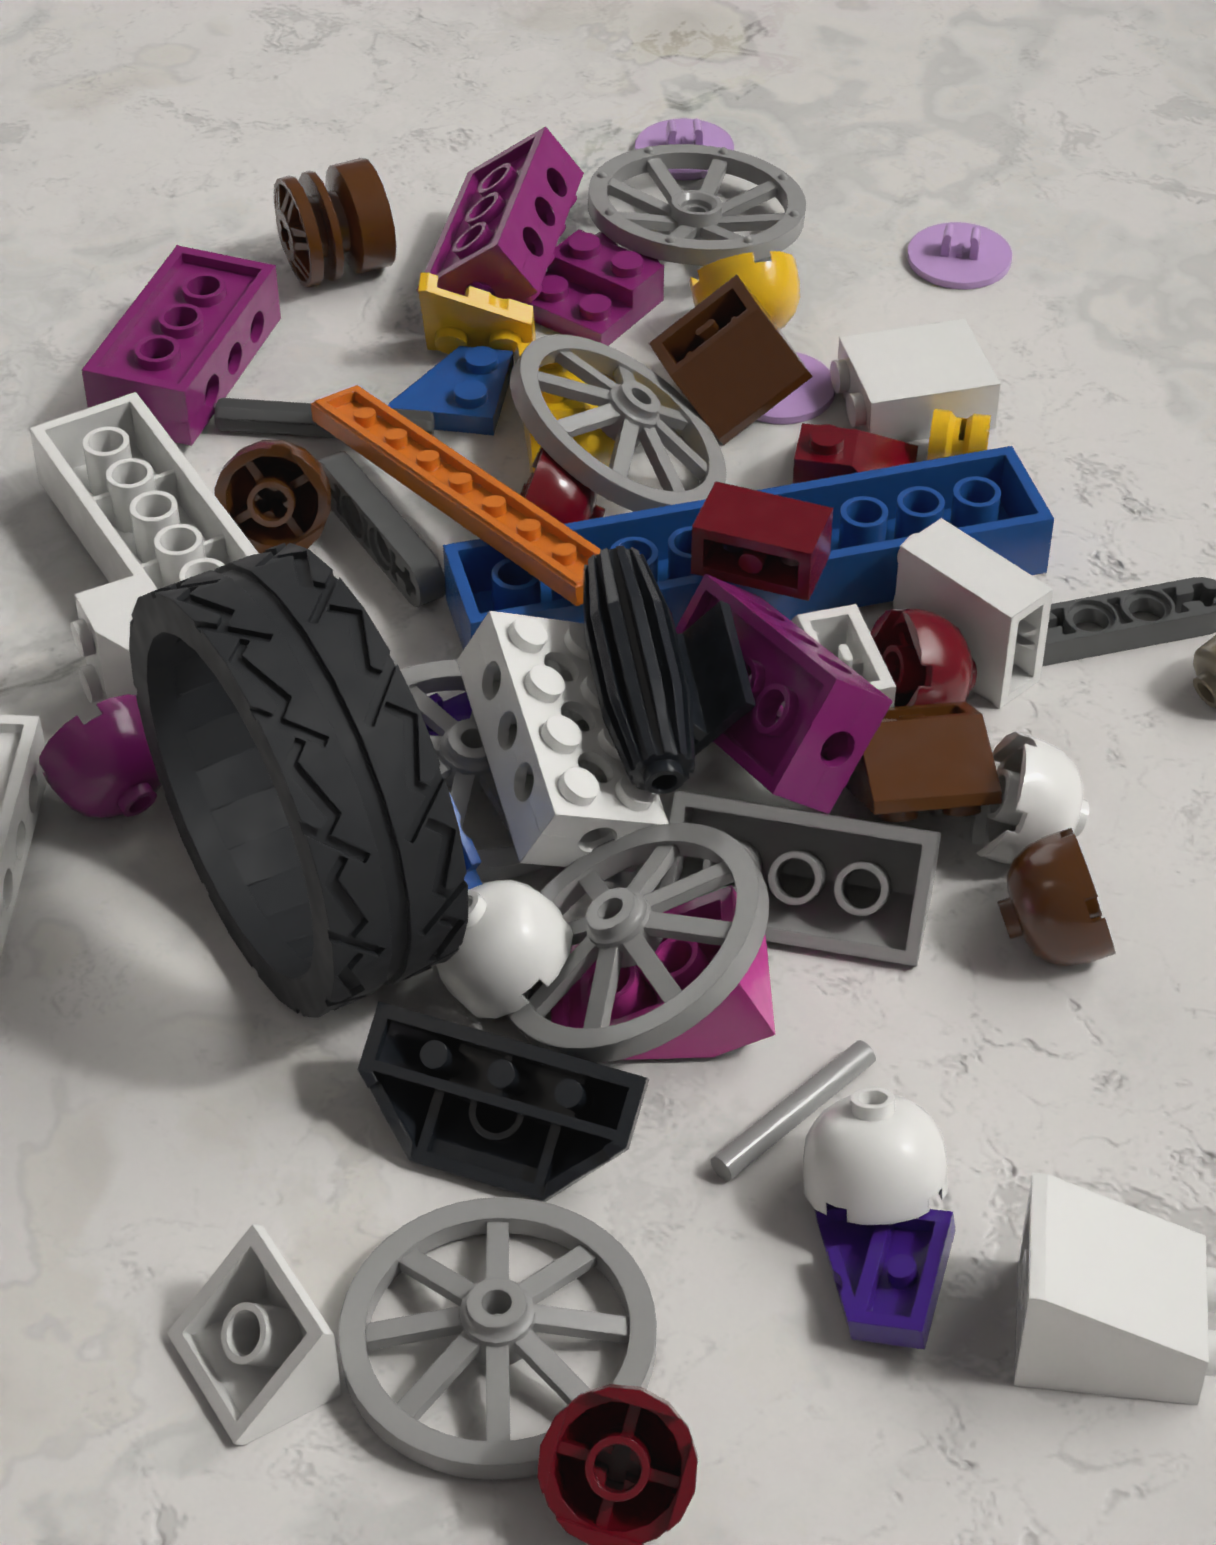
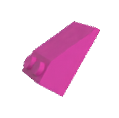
[551,885,776,1060]

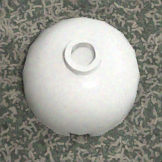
[970,731,1089,864]
[437,880,573,1018]
[803,1087,948,1225]

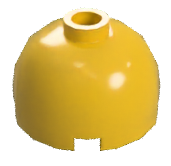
[689,251,800,329]

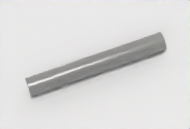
[711,1040,876,1181]

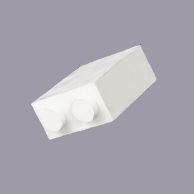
[830,318,1001,442]
[893,518,1053,709]

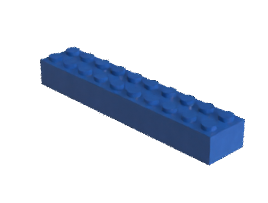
[443,446,1054,650]

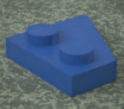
[388,346,514,436]

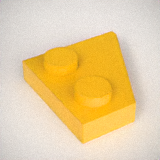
[418,272,536,355]

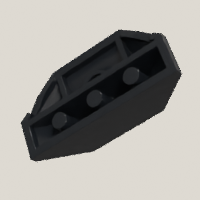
[357,1001,649,1202]

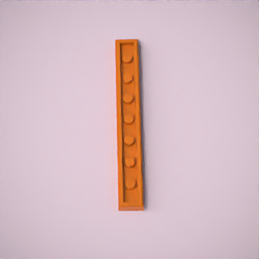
[311,385,601,606]

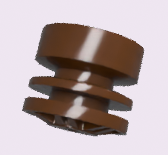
[273,158,397,288]

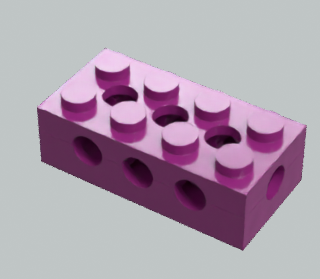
[416,126,584,304]
[82,245,281,446]
[676,574,893,814]

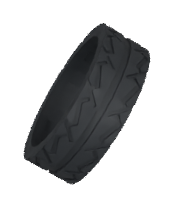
[129,543,468,1018]

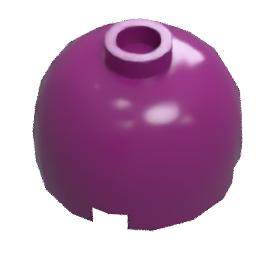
[39,694,162,818]

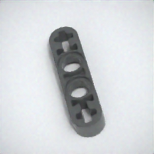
[318,451,446,607]
[1042,577,1216,666]

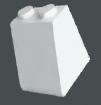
[1014,1172,1216,1405]

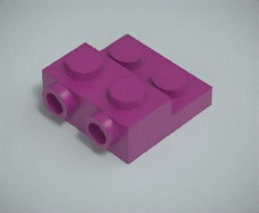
[528,229,664,346]

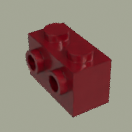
[691,481,833,601]

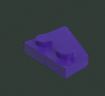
[814,1203,956,1350]

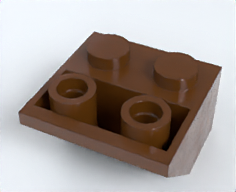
[649,274,813,445]
[845,701,1002,822]

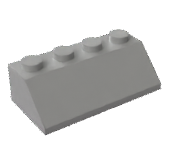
[659,791,941,966]

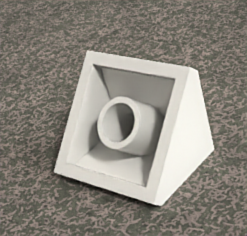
[167,1224,341,1445]

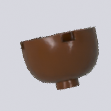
[214,440,331,554]
[997,828,1116,966]

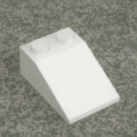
[70,572,156,703]

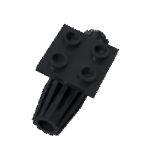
[583,546,756,794]

